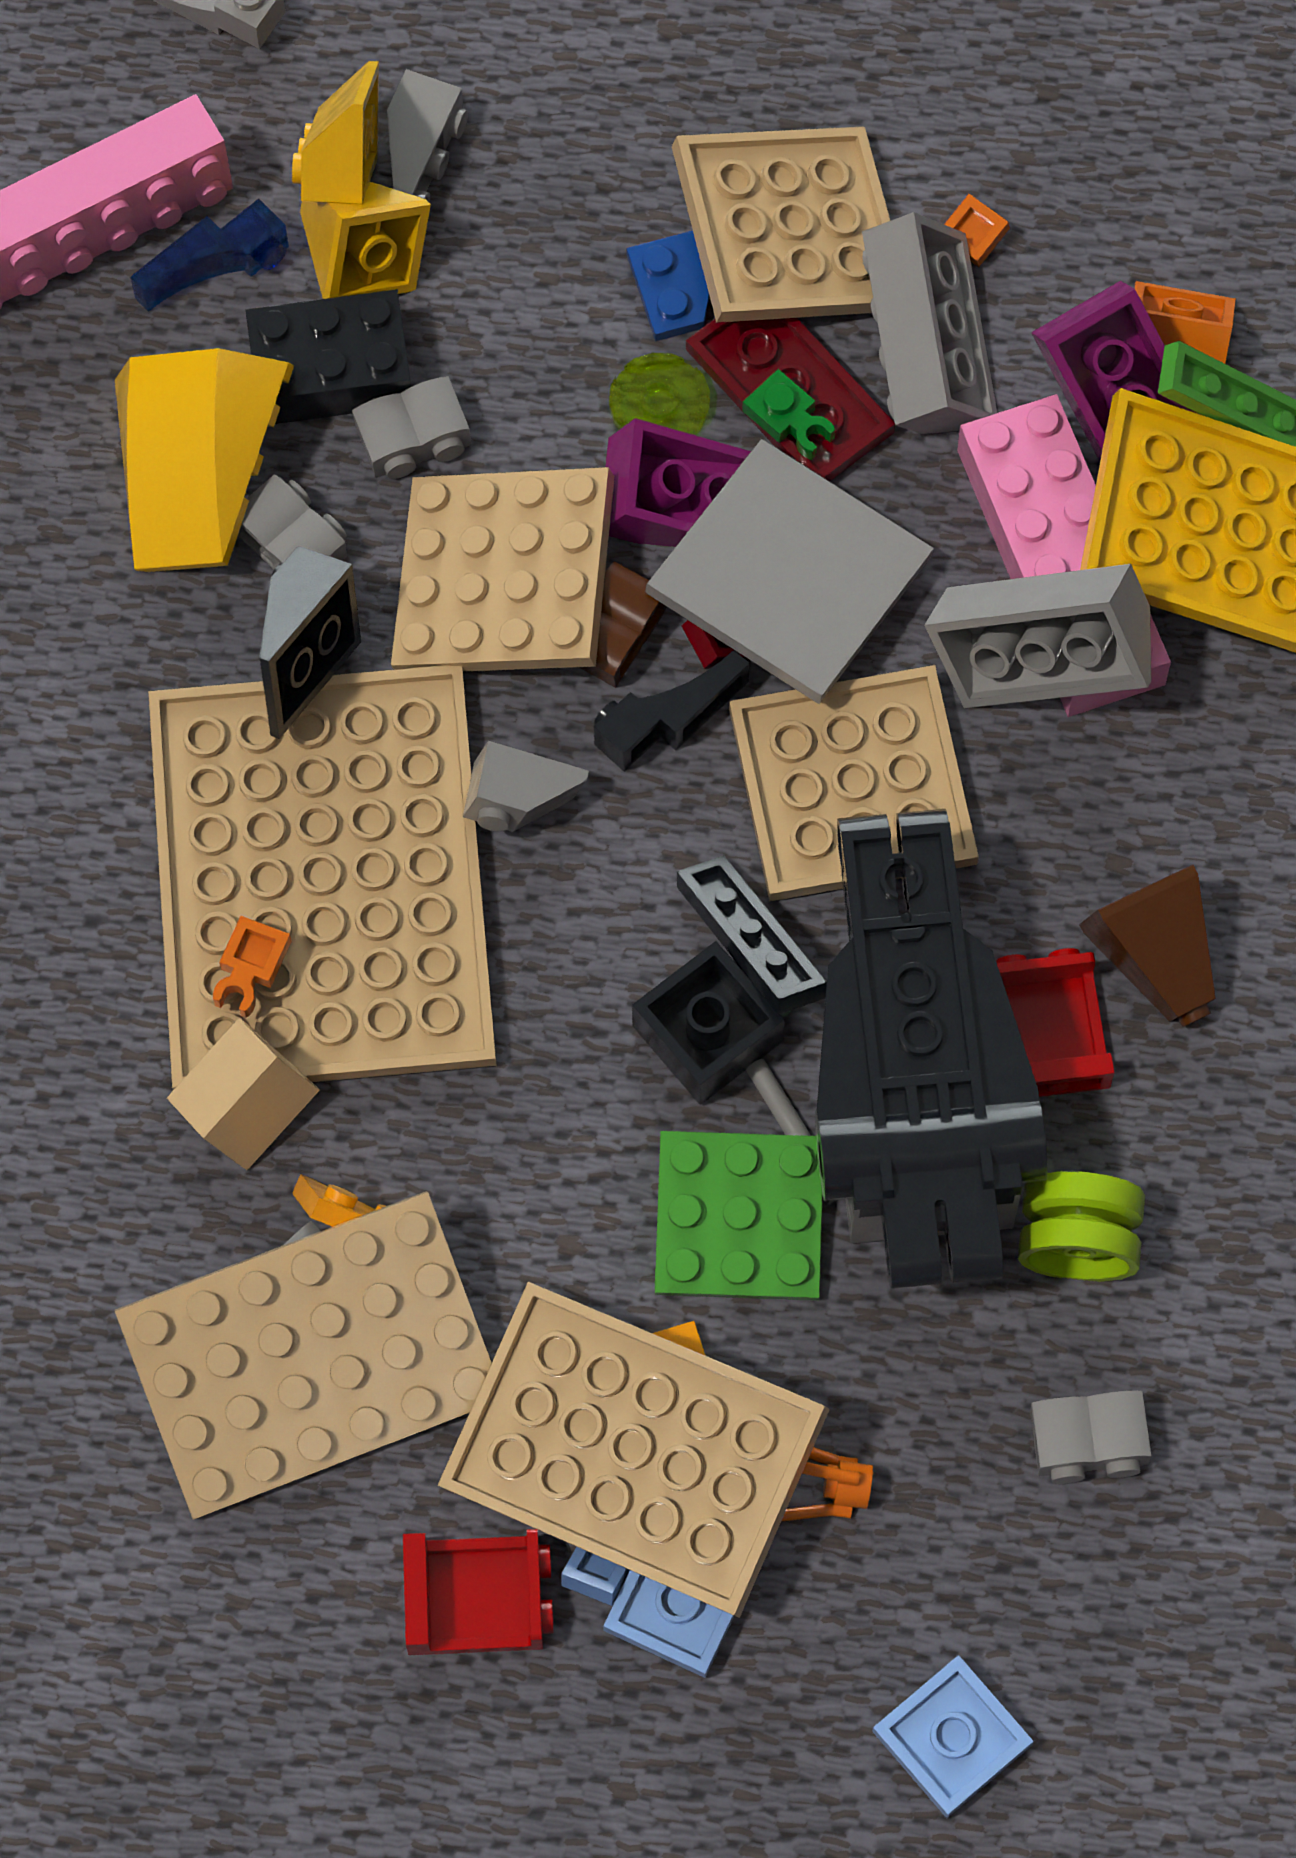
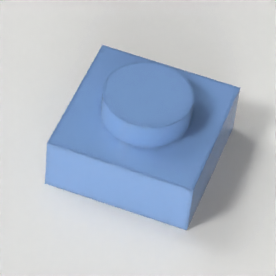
[561,1547,630,1606]

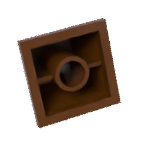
[1079,865,1216,1027]

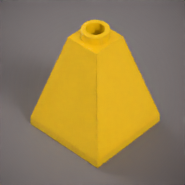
[300,182,431,299]

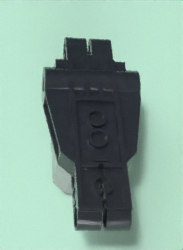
[815,809,1047,1289]

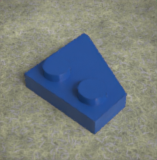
[626,230,709,342]

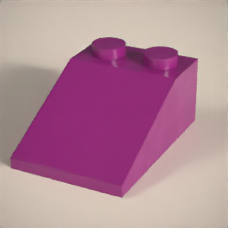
[605,418,751,547]

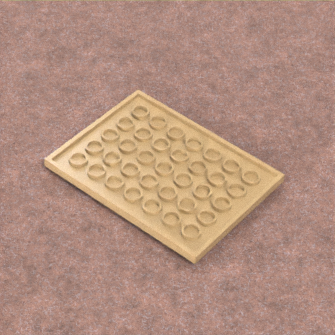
[148,665,497,1090]

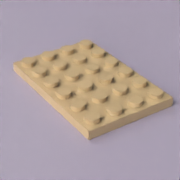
[114,1191,492,1520]
[438,1282,830,1618]

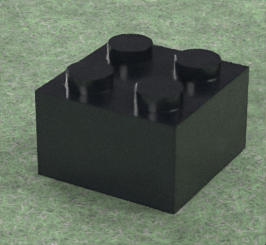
[632,941,785,1105]

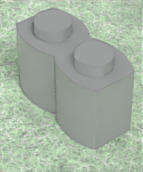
[352,376,472,479]
[238,474,347,570]
[1030,1391,1151,1484]

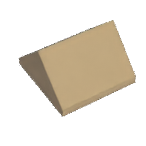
[167,1017,320,1170]

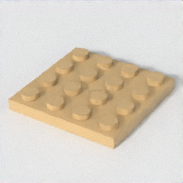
[672,127,890,323]
[391,467,615,671]
[729,665,979,902]

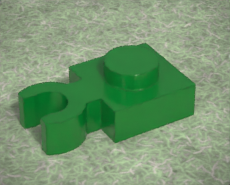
[742,369,835,460]

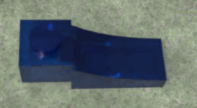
[130,199,289,312]

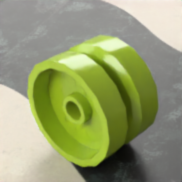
[1018,1171,1145,1282]

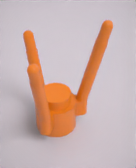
[782,1447,873,1521]

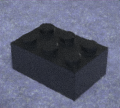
[245,289,411,424]

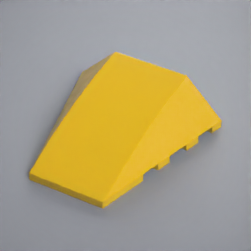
[115,348,294,572]

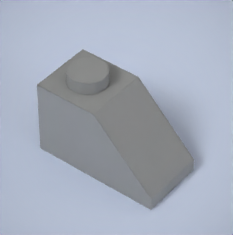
[463,741,589,832]

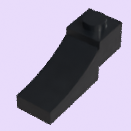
[594,650,749,772]

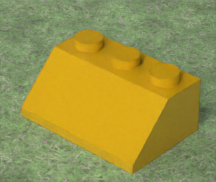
[292,61,379,204]

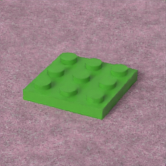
[655,1131,822,1301]

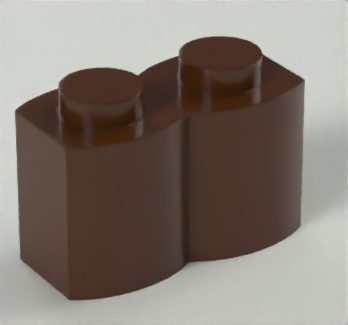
[579,561,667,688]

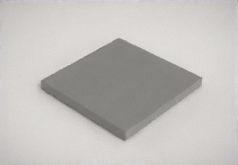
[645,439,934,704]

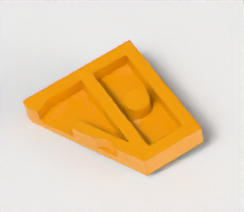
[292,1174,386,1227]

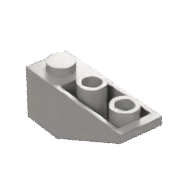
[387,69,468,202]

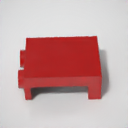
[996,948,1114,1097]
[403,1529,554,1656]

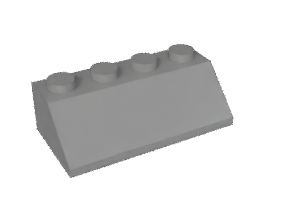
[862,212,997,434]
[924,564,1151,708]

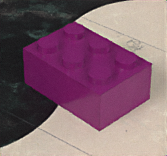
[1031,281,1201,461]

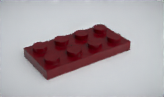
[686,318,895,482]

